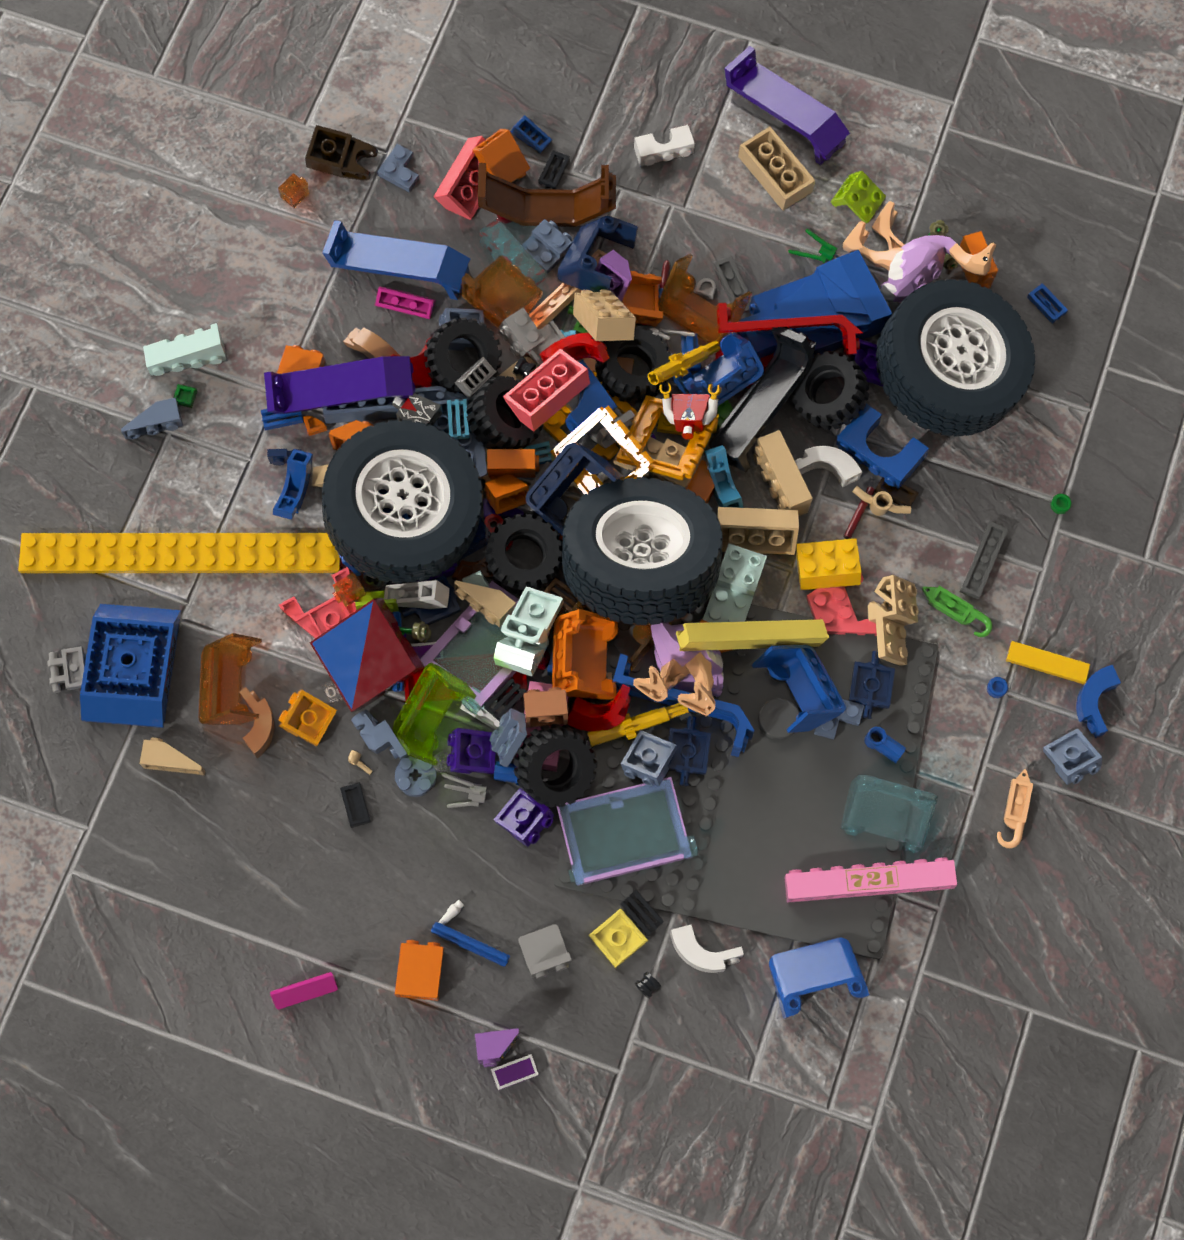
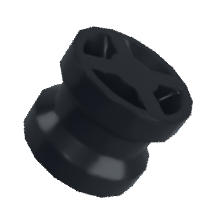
[513,357,536,379]
[634,971,661,999]

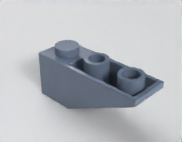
[121,398,183,439]

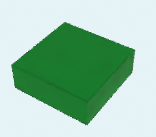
[173,384,197,408]

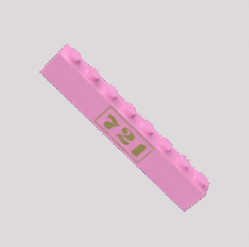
[784,857,957,903]

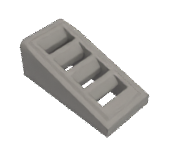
[454,357,496,397]

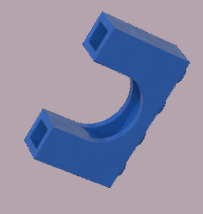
[836,403,929,489]

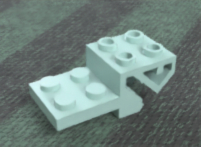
[703,543,767,622]
[494,586,564,676]

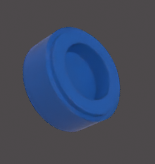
[987,677,1008,698]

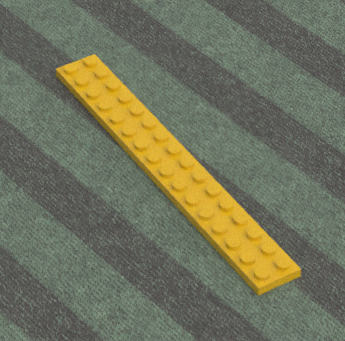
[18,533,341,573]

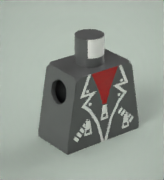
[392,393,442,426]

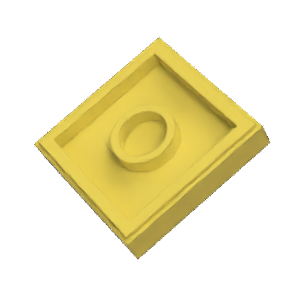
[589,908,648,968]

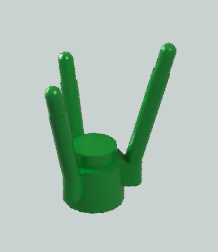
[788,229,838,263]

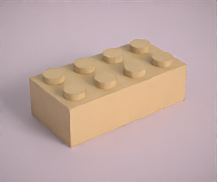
[738,127,815,211]
[573,289,636,341]
[753,430,813,516]
[717,507,799,555]

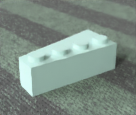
[143,323,227,376]

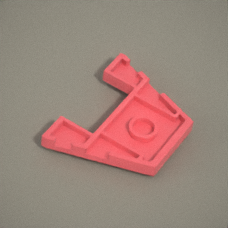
[279,567,357,639]
[807,573,877,636]

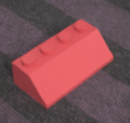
[434,136,485,220]
[503,349,590,432]

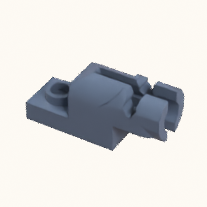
[351,710,408,760]

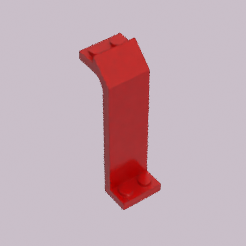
[716,303,863,356]

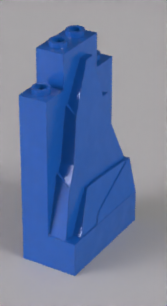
[737,250,892,359]

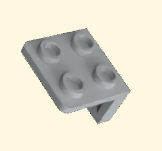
[499,307,545,359]
[519,924,572,979]

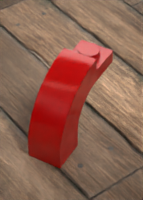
[540,333,610,362]
[568,684,631,732]

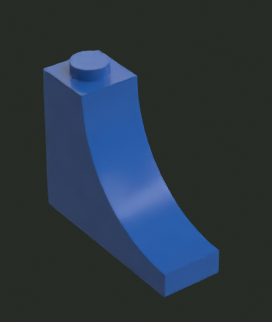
[565,360,618,432]

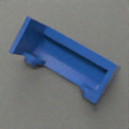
[752,645,846,733]

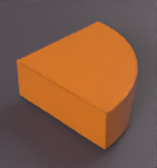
[303,416,328,436]

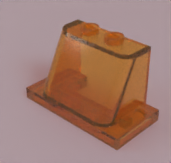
[462,255,543,330]

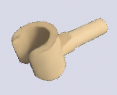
[348,750,373,775]

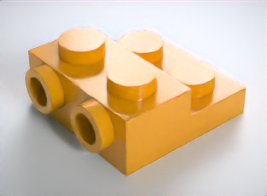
[278,690,337,746]

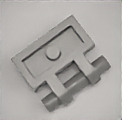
[47,646,85,693]

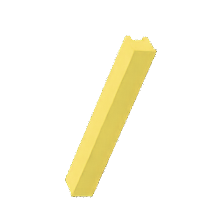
[676,619,829,651]

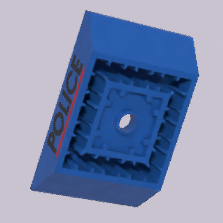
[80,604,181,728]

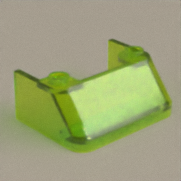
[393,663,476,766]

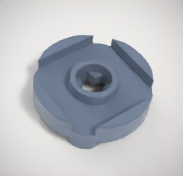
[395,755,437,797]

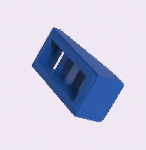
[511,115,552,153]

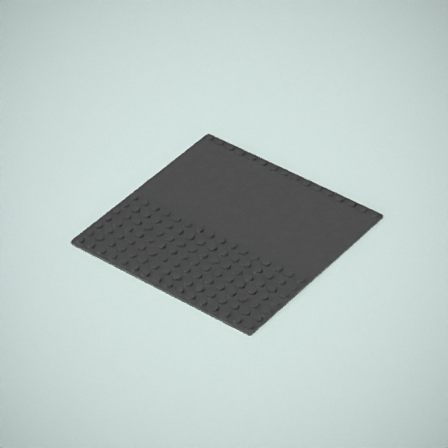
[554,595,938,959]

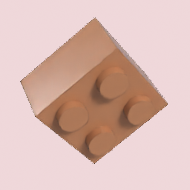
[524,687,568,728]

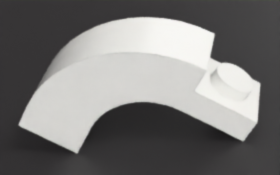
[795,446,862,487]
[670,925,744,973]

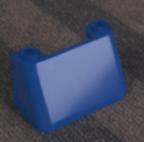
[671,332,764,406]

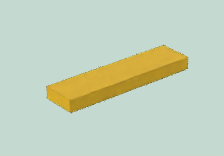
[1006,641,1090,684]

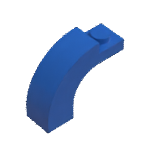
[273,449,313,520]
[1076,665,1121,738]

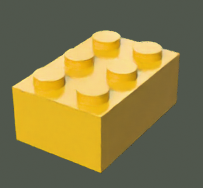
[796,538,861,590]

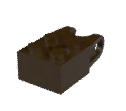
[305,125,378,181]

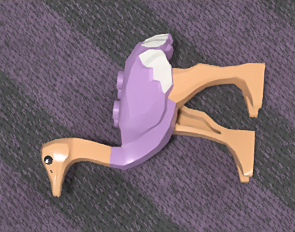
[843,201,996,303]
[633,622,724,716]

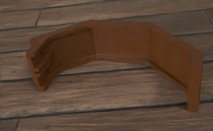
[478,163,616,227]

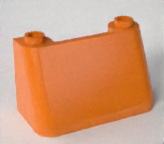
[552,609,618,700]

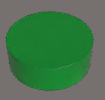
[1050,494,1072,514]

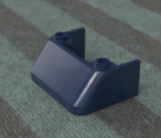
[557,216,638,292]
[526,443,624,536]

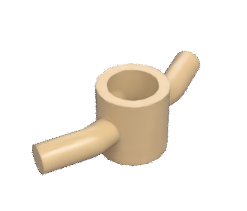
[852,486,911,516]

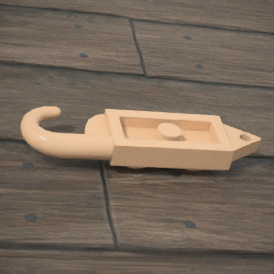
[997,769,1033,849]

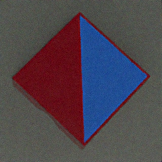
[309,598,424,712]

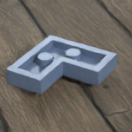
[377,144,419,192]
[814,699,864,740]

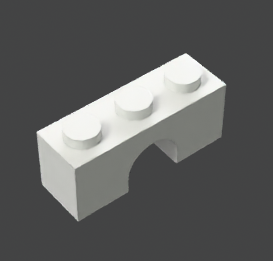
[634,125,695,166]

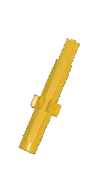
[648,341,720,385]
[587,703,689,747]

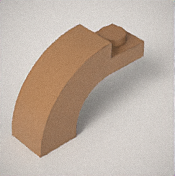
[343,327,400,359]
[239,687,275,759]

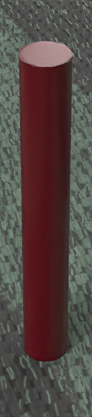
[843,486,875,539]

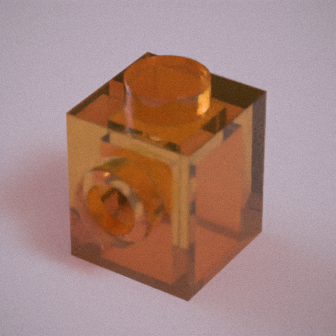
[278,173,309,208]
[332,573,366,607]

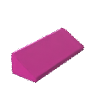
[375,286,436,319]
[270,972,338,1010]

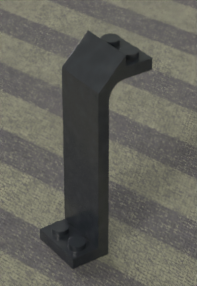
[708,327,816,472]

